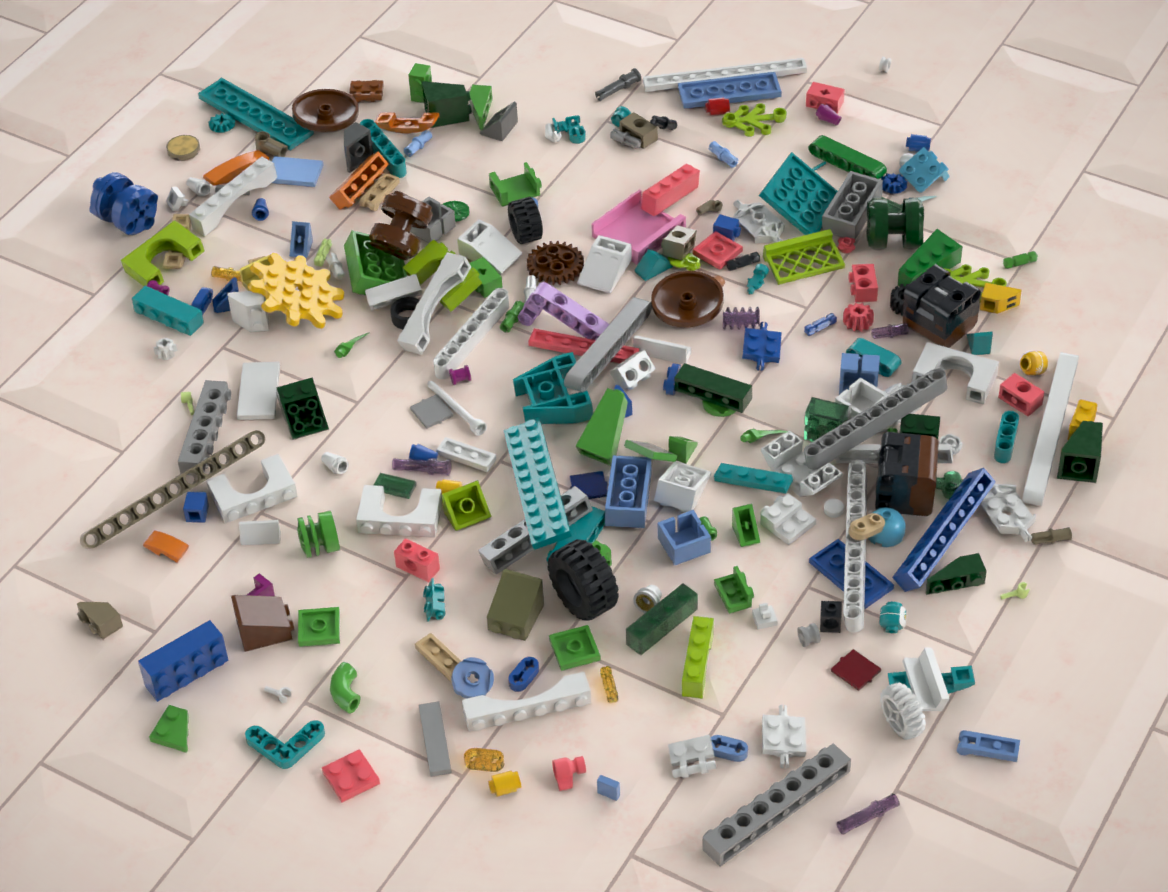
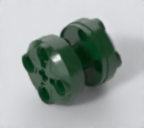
[866,198,924,250]

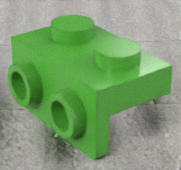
[714,566,754,614]

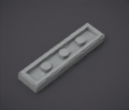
[419,701,452,777]

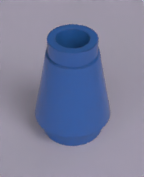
[252,198,269,221]
[409,444,438,464]

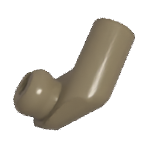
[696,200,723,216]

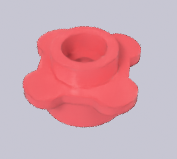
[838,237,855,253]

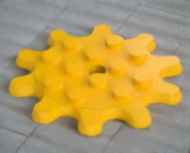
[247,253,344,329]

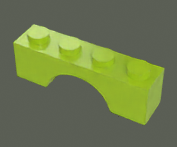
[682,616,714,699]

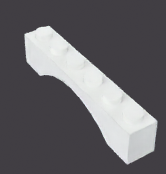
[189,157,277,236]
[397,252,471,355]
[462,672,591,732]

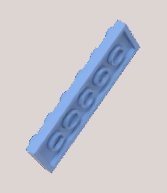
[678,72,782,109]

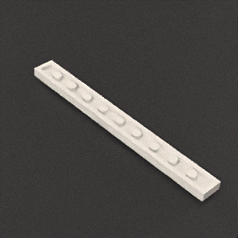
[643,58,807,92]

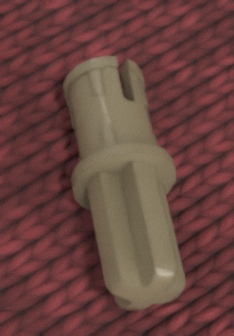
[1031,527,1072,545]

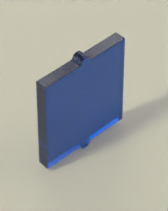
[570,471,608,499]

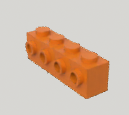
[329,152,389,210]

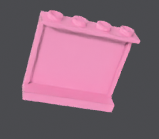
[592,189,686,265]

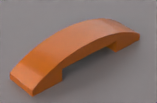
[375,113,440,133]

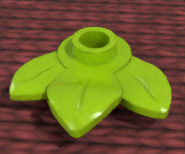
[668,253,701,271]

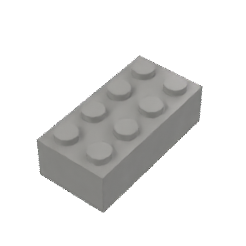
[822,171,883,240]

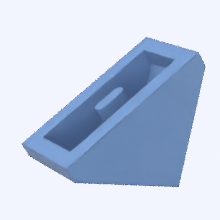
[289,221,313,258]

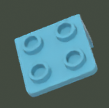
[899,147,950,193]

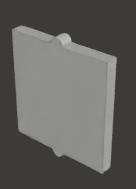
[410,394,453,429]

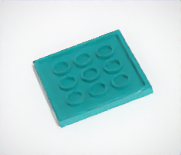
[758,152,838,235]

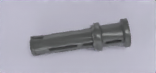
[595,68,642,101]

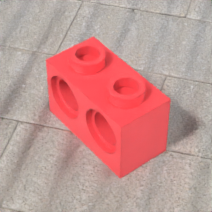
[848,264,878,302]

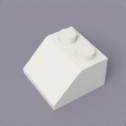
[228,291,269,332]

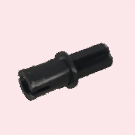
[650,115,677,131]

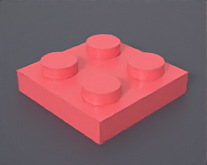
[693,231,743,270]
[322,749,380,802]

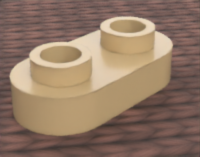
[848,513,885,541]

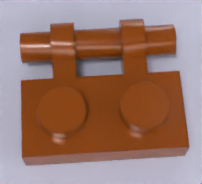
[350,80,384,102]

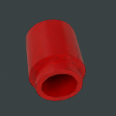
[705,97,730,116]

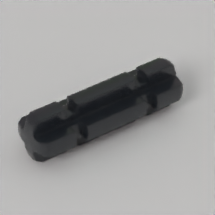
[726,252,760,271]

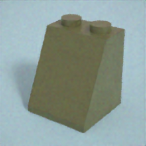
[487,569,544,641]

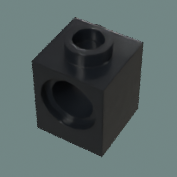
[820,601,842,633]

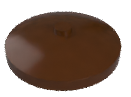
[292,89,359,132]
[651,271,724,328]

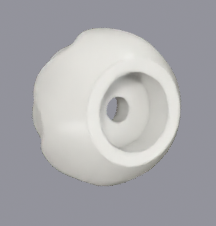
[939,434,963,455]

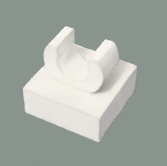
[166,187,189,211]
[752,603,778,630]

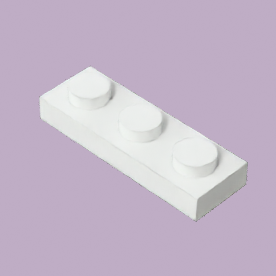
[436,437,496,472]

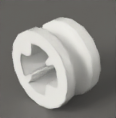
[879,57,891,73]

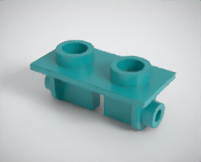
[423,578,446,622]

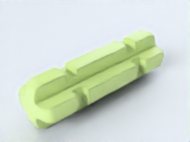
[313,238,332,267]

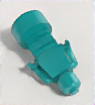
[747,264,769,294]

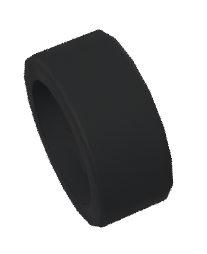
[390,297,420,330]

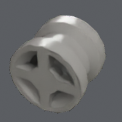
[797,623,821,647]

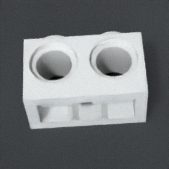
[609,350,656,391]

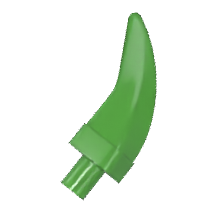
[334,332,370,358]
[740,428,788,443]

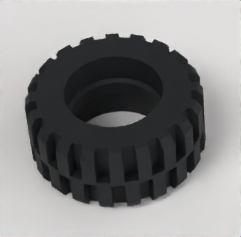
[547,539,619,621]

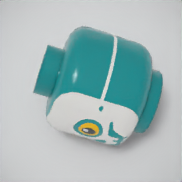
[879,601,907,633]

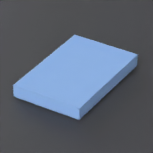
[272,156,324,187]

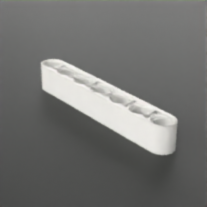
[433,288,509,380]

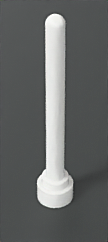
[427,381,487,436]

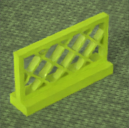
[763,229,845,285]

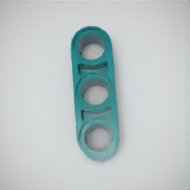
[846,338,902,377]
[994,411,1019,463]

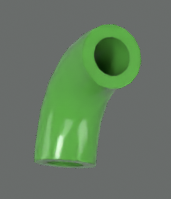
[330,662,361,714]

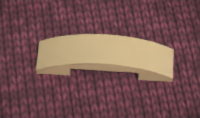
[163,214,191,269]

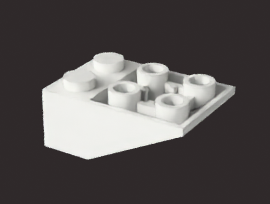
[457,219,522,274]
[577,235,632,293]

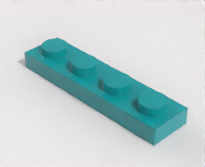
[714,463,793,494]

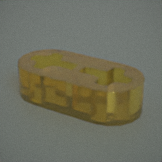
[464,748,505,772]

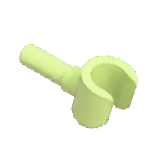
[181,392,195,415]
[1000,582,1030,600]

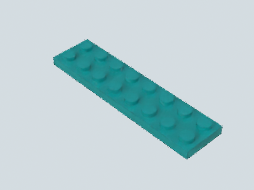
[198,78,314,151]

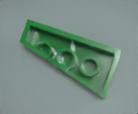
[897,229,963,287]

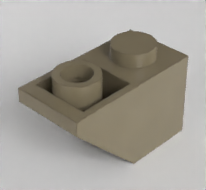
[77,602,123,639]

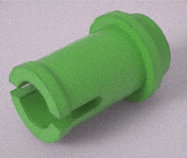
[699,516,717,541]

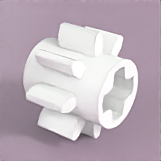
[153,338,178,360]

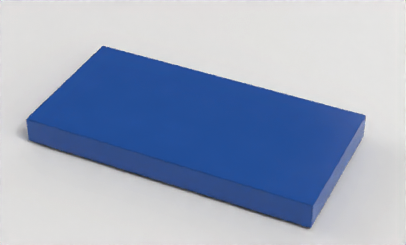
[809,539,894,609]

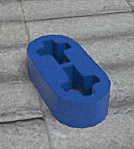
[191,287,213,315]
[508,657,539,692]

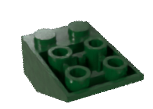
[276,377,329,440]
[900,414,940,439]

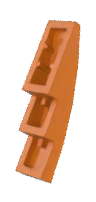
[203,150,270,186]

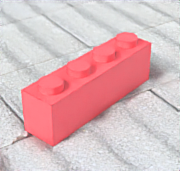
[641,163,700,216]

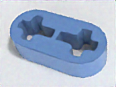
[711,735,748,762]

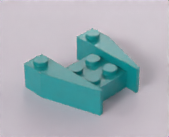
[513,352,593,424]

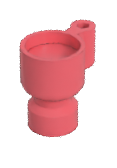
[552,756,586,791]

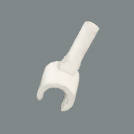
[264,686,291,703]

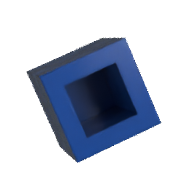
[713,214,741,241]
[183,492,209,523]

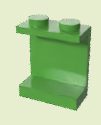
[489,162,542,207]

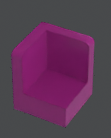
[247,573,275,596]

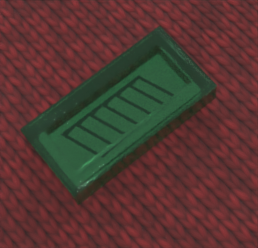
[374,473,417,499]

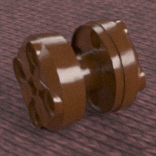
[369,191,433,260]

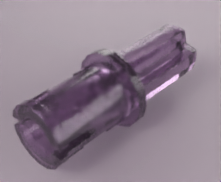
[871,323,909,339]

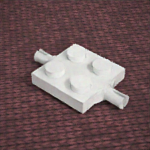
[762,704,806,769]

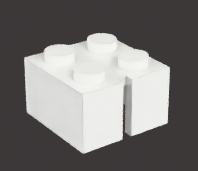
[835,378,889,421]

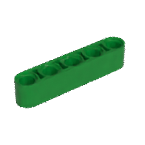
[808,135,887,179]

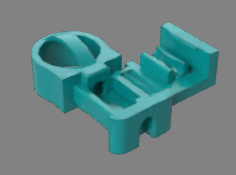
[552,115,586,144]

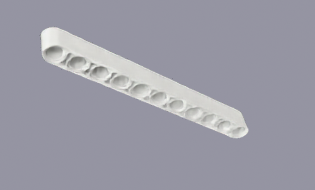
[1022,352,1079,506]
[843,460,867,633]

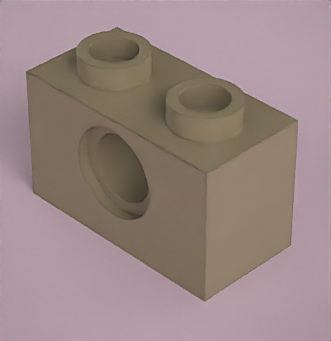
[619,112,658,149]
[661,225,697,260]

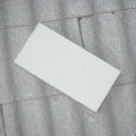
[237,361,280,420]

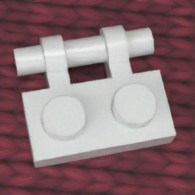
[668,735,716,779]

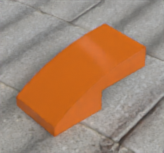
[143,530,189,563]

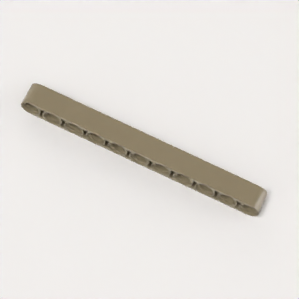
[80,430,265,549]

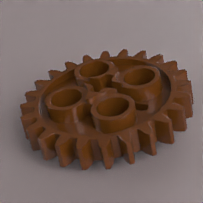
[527,241,584,286]

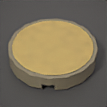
[166,135,200,161]

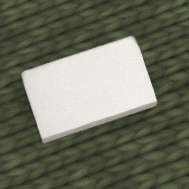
[239,520,281,545]

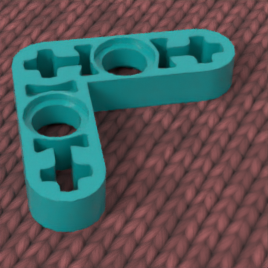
[245,720,325,769]

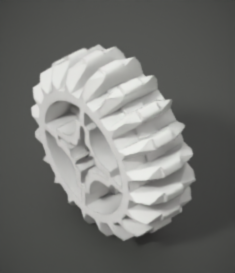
[880,682,926,740]

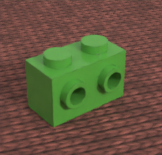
[408,63,432,103]

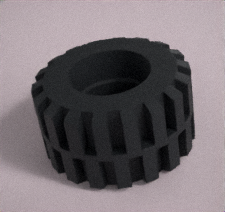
[508,197,543,244]

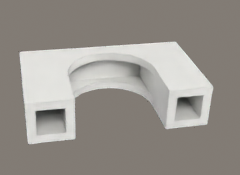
[912,342,999,405]
[206,453,298,524]
[356,485,443,537]

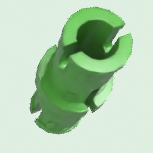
[499,301,524,333]

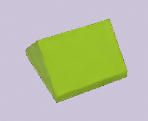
[442,480,492,531]

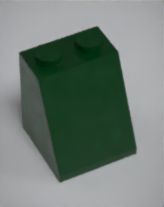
[422,81,472,128]
[1057,421,1103,483]

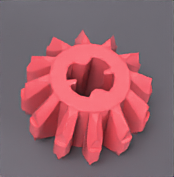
[843,302,874,332]

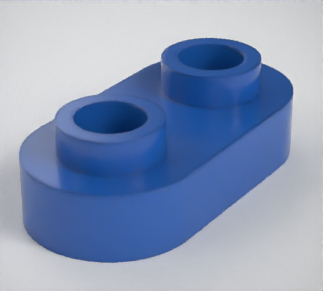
[663,363,681,396]

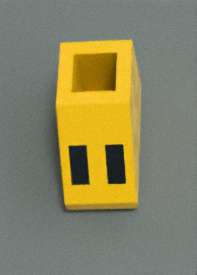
[980,283,1022,314]

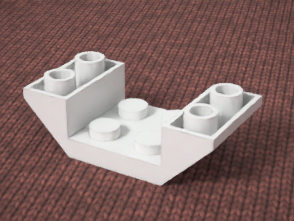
[761,430,843,497]

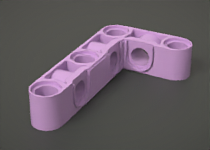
[518,282,610,340]

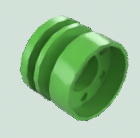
[297,510,340,558]

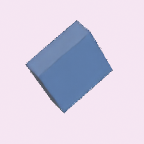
[597,775,620,801]

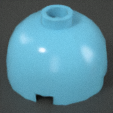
[868,507,906,547]

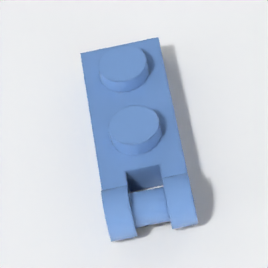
[957,730,1020,762]

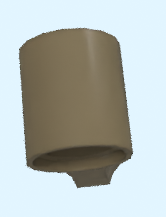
[255,131,288,157]

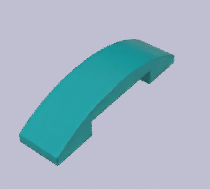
[888,665,975,694]

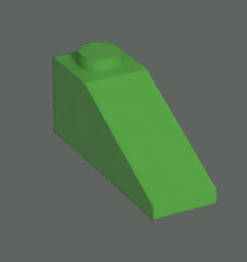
[469,84,493,130]

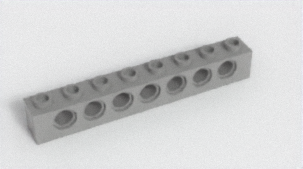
[702,743,851,867]

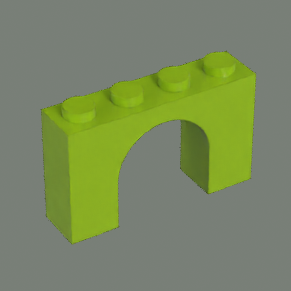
[120,220,205,286]
[403,239,482,312]

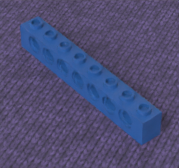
[892,468,996,592]

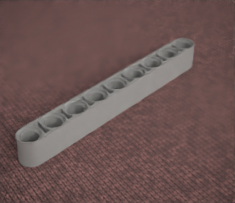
[564,297,652,392]
[804,368,947,470]

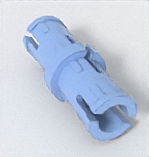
[404,130,432,157]
[708,141,739,168]

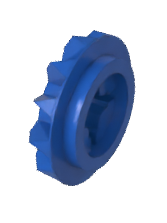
[881,172,908,194]

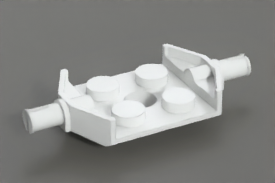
[733,199,784,244]
[981,483,1036,542]

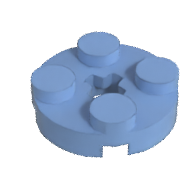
[451,657,494,699]

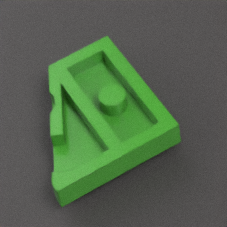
[149,705,189,753]

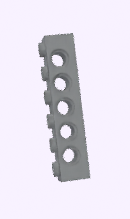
[178,380,231,475]
[478,486,593,575]

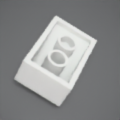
[654,461,711,512]

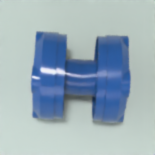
[89,172,158,235]

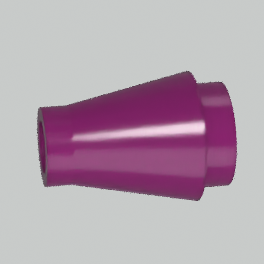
[816,104,842,126]

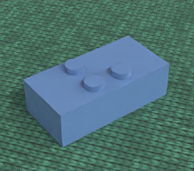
[605,455,652,528]

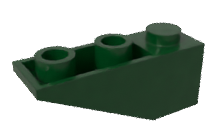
[926,553,987,595]

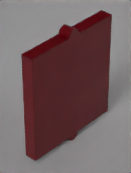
[831,649,881,691]

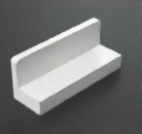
[365,274,423,311]
[633,335,691,364]
[902,647,950,711]

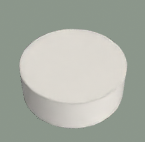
[824,499,844,518]

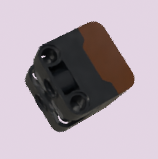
[903,264,981,348]
[875,432,939,516]

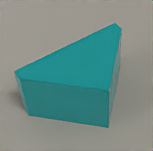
[634,249,674,281]
[966,331,993,355]

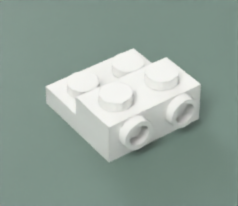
[760,493,816,545]

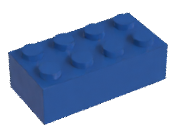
[138,620,229,702]

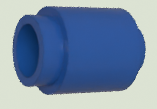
[906,134,931,152]

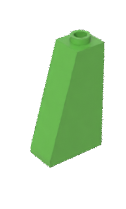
[576,388,628,466]

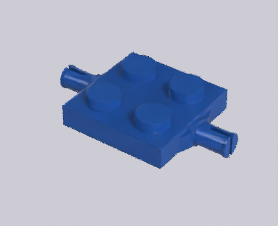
[742,322,782,371]

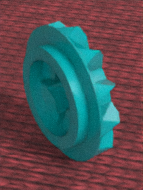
[208,113,235,133]

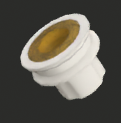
[633,584,662,614]

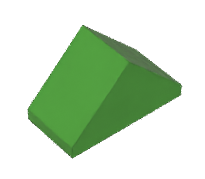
[669,436,698,464]
[732,504,761,547]

